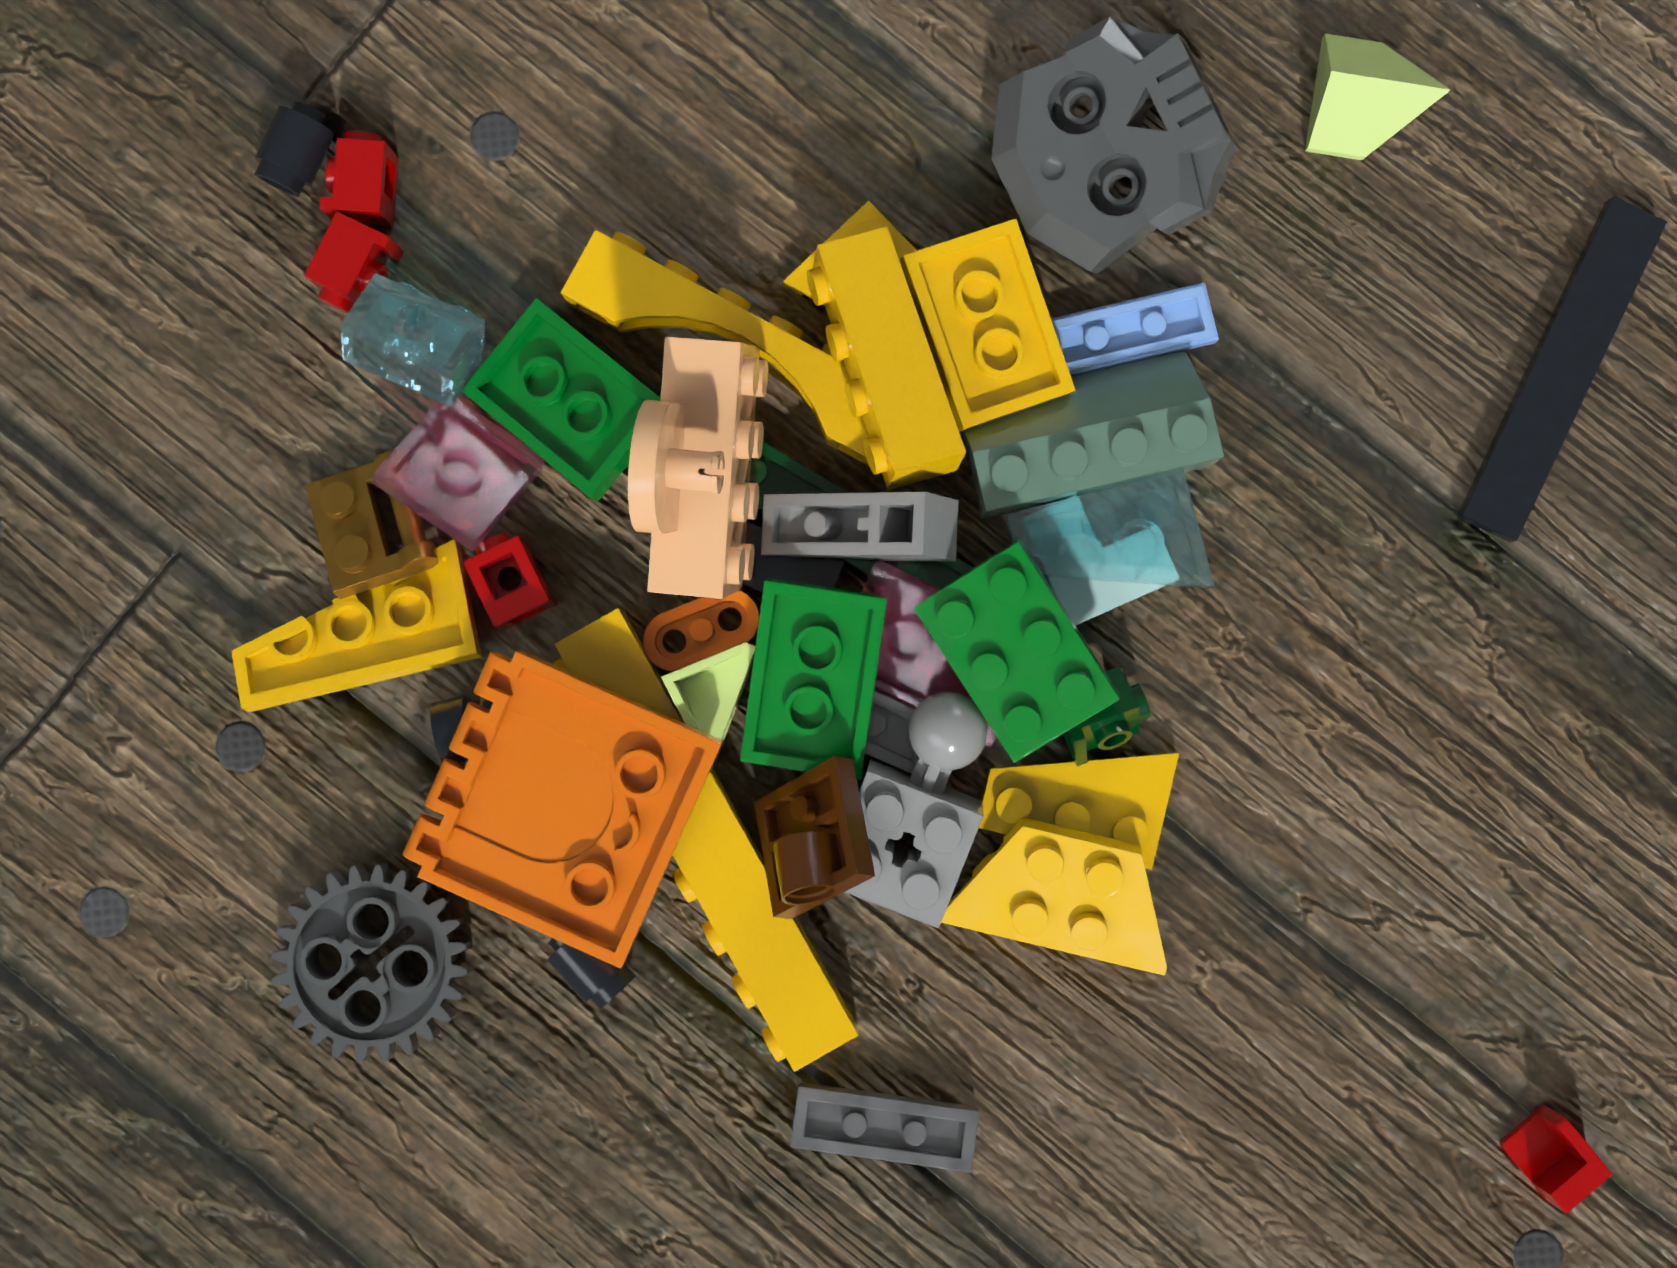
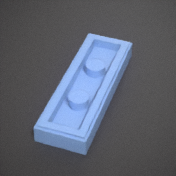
[1051,282,1219,376]

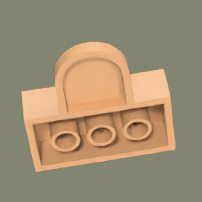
[628,337,768,599]

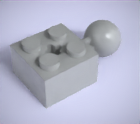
[845,692,987,928]

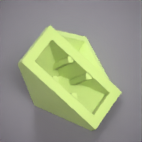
[1305,34,1451,161]
[661,643,756,760]

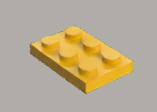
[899,219,1076,432]

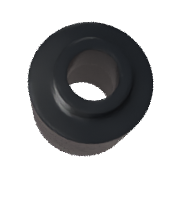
[254,101,335,197]
[547,938,636,1010]

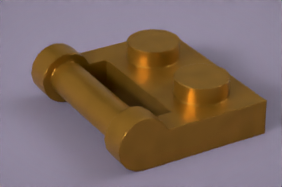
[305,450,439,599]

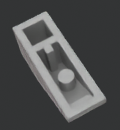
[761,492,958,561]

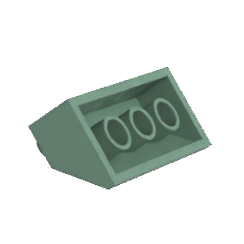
[960,351,1224,519]

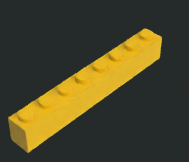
[554,608,859,1072]

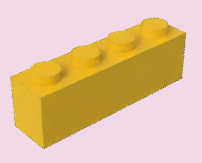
[807,226,966,491]

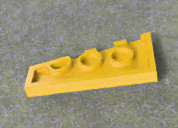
[231,539,482,712]

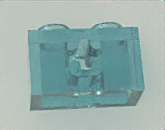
[341,273,486,407]

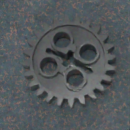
[271,863,473,1063]

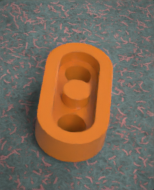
[643,591,760,672]

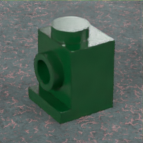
[1063,666,1151,767]

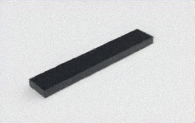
[1457,196,1667,543]

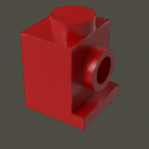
[319,131,399,228]
[304,211,404,315]
[463,532,558,630]

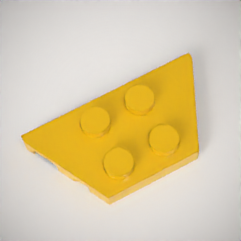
[941,817,1167,976]

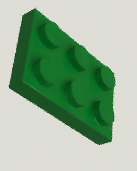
[461,298,661,503]
[913,539,1120,763]
[740,578,889,780]

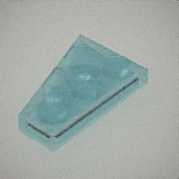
[1005,469,1215,588]

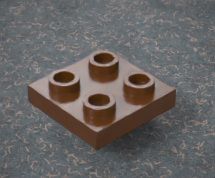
[754,756,875,919]

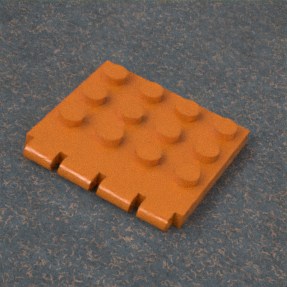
[402,649,723,969]

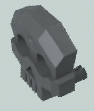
[991,17,1237,274]

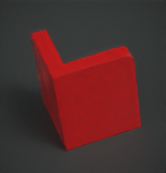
[1499,1104,1613,1214]

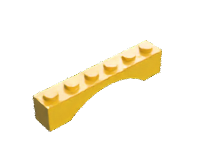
[561,229,869,466]

